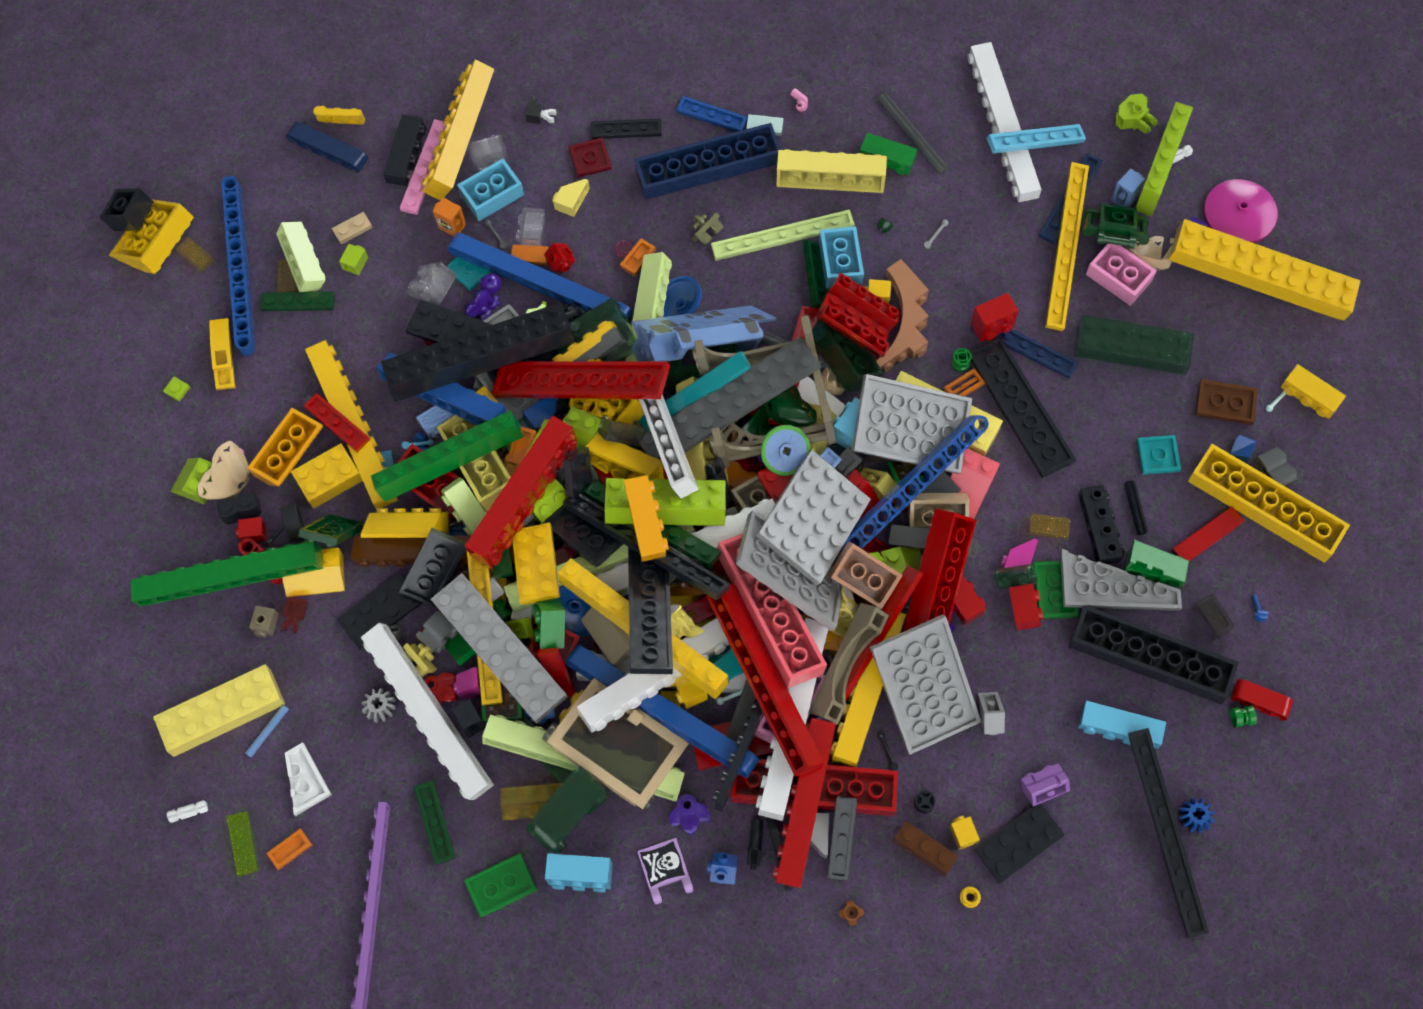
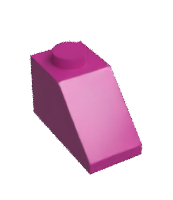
[1000,539,1038,580]
[453,667,481,699]

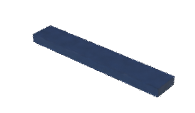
[1038,153,1103,244]
[970,326,1079,379]

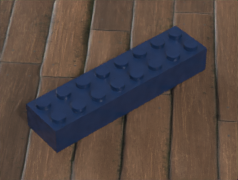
[634,123,781,200]

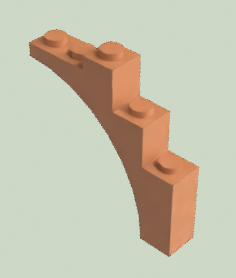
[874,259,929,374]

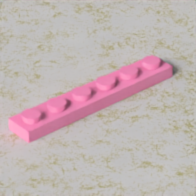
[400,119,445,215]

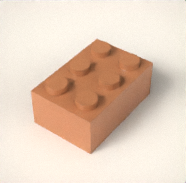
[827,542,903,609]

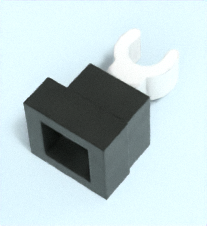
[525,99,556,124]

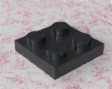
[564,446,592,497]

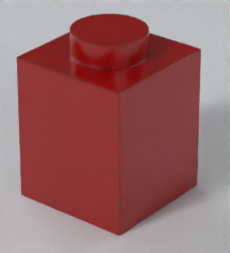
[236,517,266,542]

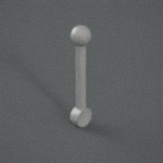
[924,219,948,249]

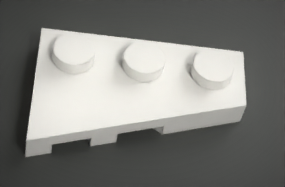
[285,742,332,816]

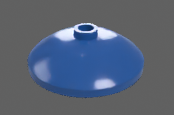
[663,276,702,317]
[559,585,592,637]

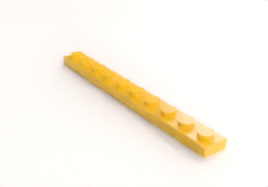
[1045,162,1089,331]

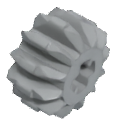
[361,688,396,723]

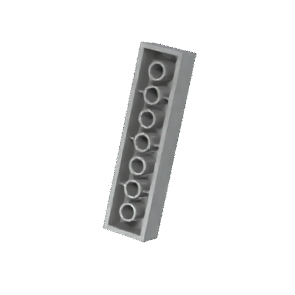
[431,573,567,724]

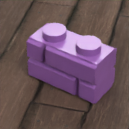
[1021,764,1070,806]

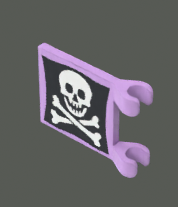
[637,838,693,904]

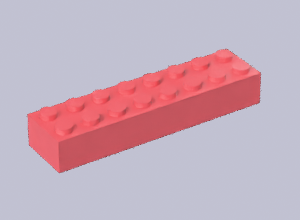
[717,534,827,689]

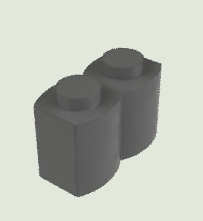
[1254,447,1298,487]

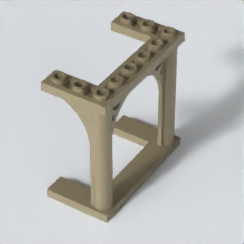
[692,315,836,468]

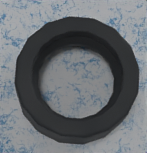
[280,502,305,541]

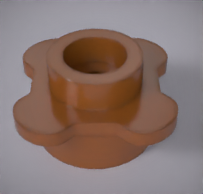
[839,900,864,926]

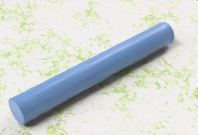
[245,705,289,758]

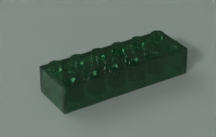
[1074,315,1194,375]

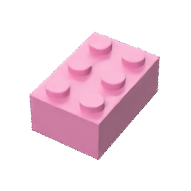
[1086,244,1157,306]

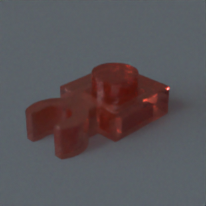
[282,597,308,633]

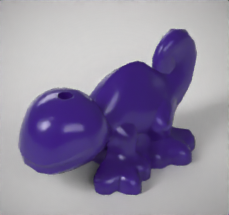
[465,274,502,321]

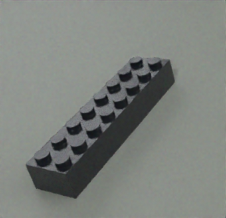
[1068,605,1239,705]

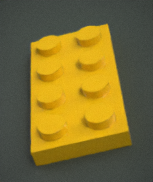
[512,523,560,605]

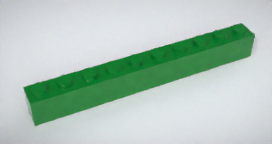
[131,541,323,607]

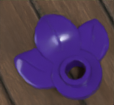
[669,794,710,835]

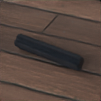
[1124,480,1148,535]

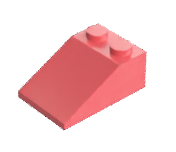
[950,449,1000,519]

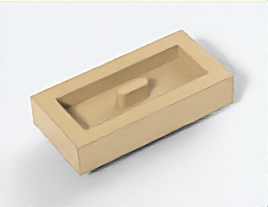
[332,212,373,244]

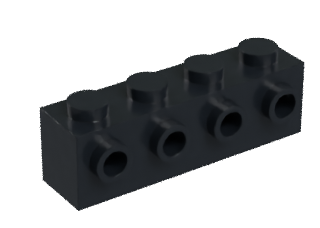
[1078,485,1125,564]

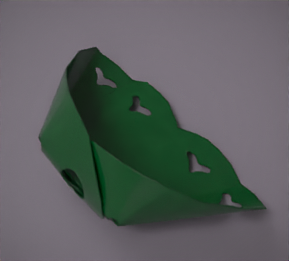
[764,385,817,427]

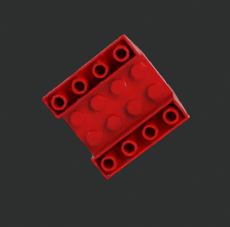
[816,272,901,358]

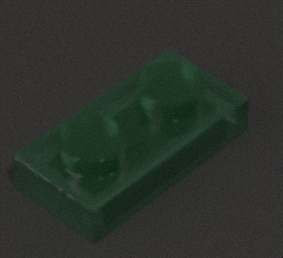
[993,564,1038,590]

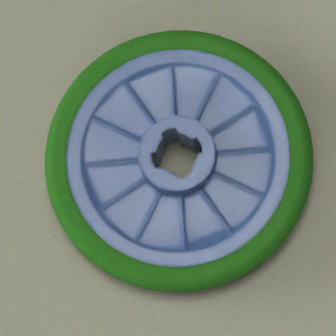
[761,425,811,476]

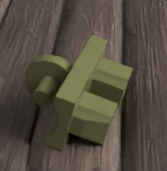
[691,213,724,246]

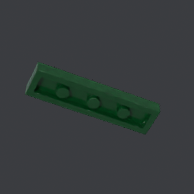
[802,239,827,309]
[260,291,335,311]
[414,780,456,865]

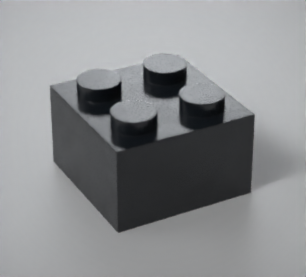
[100,188,154,231]

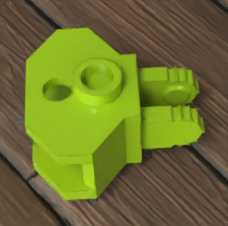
[1115,94,1158,134]

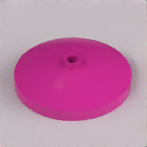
[1203,179,1278,243]

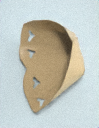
[1124,236,1174,270]
[198,441,249,500]

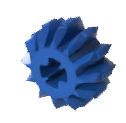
[1179,798,1215,833]

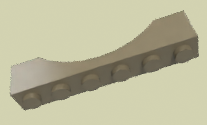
[809,603,889,725]

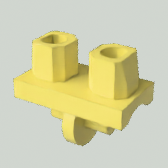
[403,643,437,677]

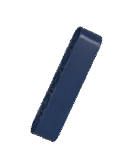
[286,121,368,173]

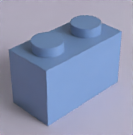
[1111,169,1145,207]

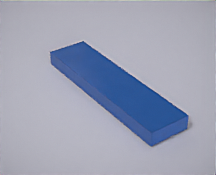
[676,96,748,132]

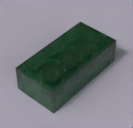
[812,320,884,393]

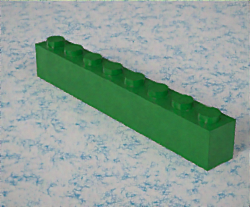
[371,410,524,502]

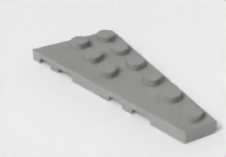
[1060,549,1182,611]

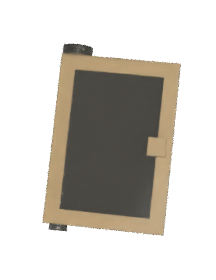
[541,678,689,810]

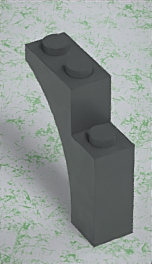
[889,524,979,559]

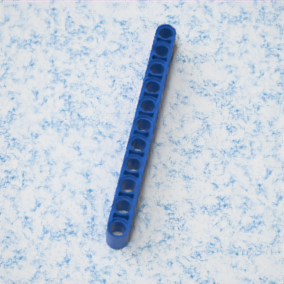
[221,176,255,356]
[447,233,632,328]
[833,415,989,564]
[565,645,759,778]

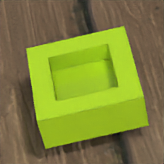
[163,377,191,402]

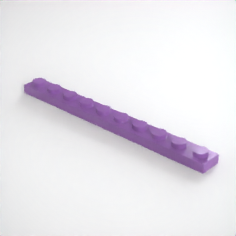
[351,802,390,1009]

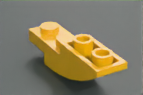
[209,318,236,390]

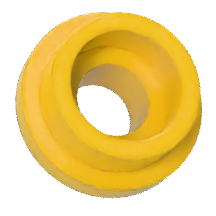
[960,887,981,908]

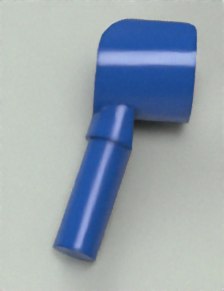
[1252,595,1268,622]

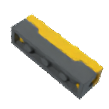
[552,321,626,362]

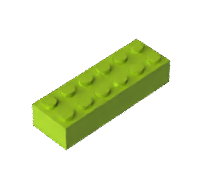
[605,478,725,526]

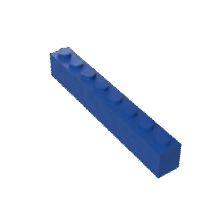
[376,353,506,426]

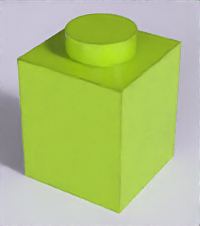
[339,244,368,275]

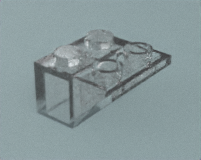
[405,262,457,305]

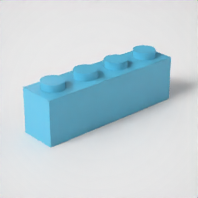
[1078,701,1166,749]

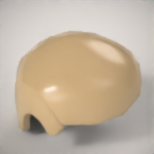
[821,368,846,396]

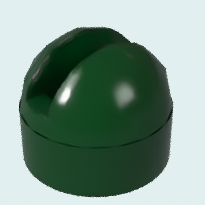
[877,217,893,233]

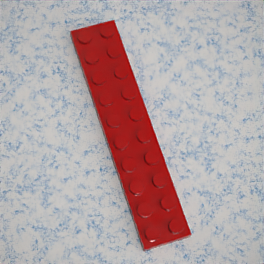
[491,361,670,399]

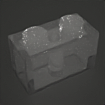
[467,134,508,170]
[516,208,546,246]

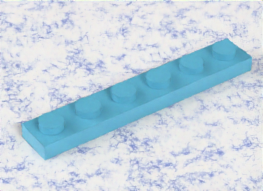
[986,124,1086,153]

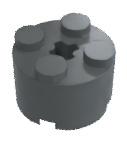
[416,610,459,654]

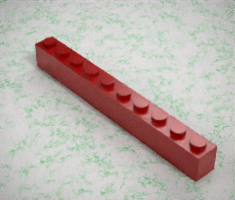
[706,584,824,776]

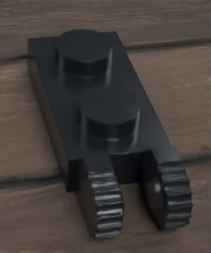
[704,457,733,509]

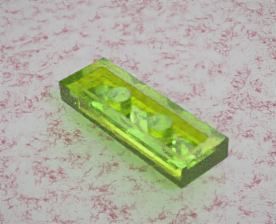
[227,811,260,877]

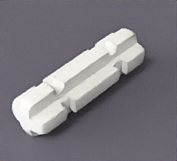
[1172,145,1193,164]
[167,800,208,822]

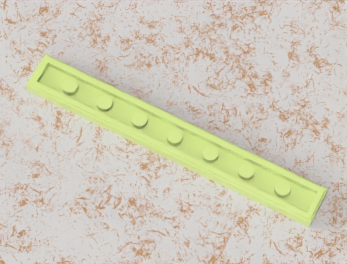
[711,209,855,261]

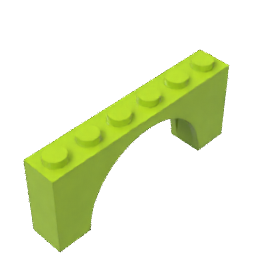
[1135,102,1193,216]

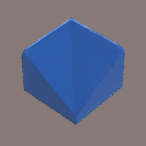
[1229,435,1257,462]

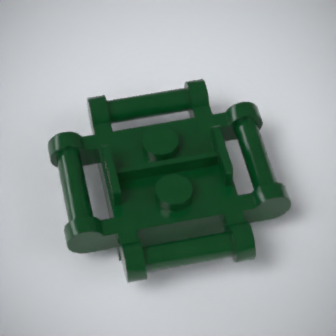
[1083,203,1149,249]

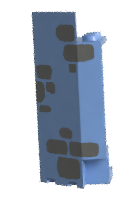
[632,306,777,362]

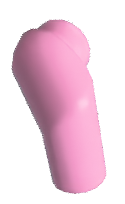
[790,88,808,112]

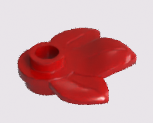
[424,672,457,705]

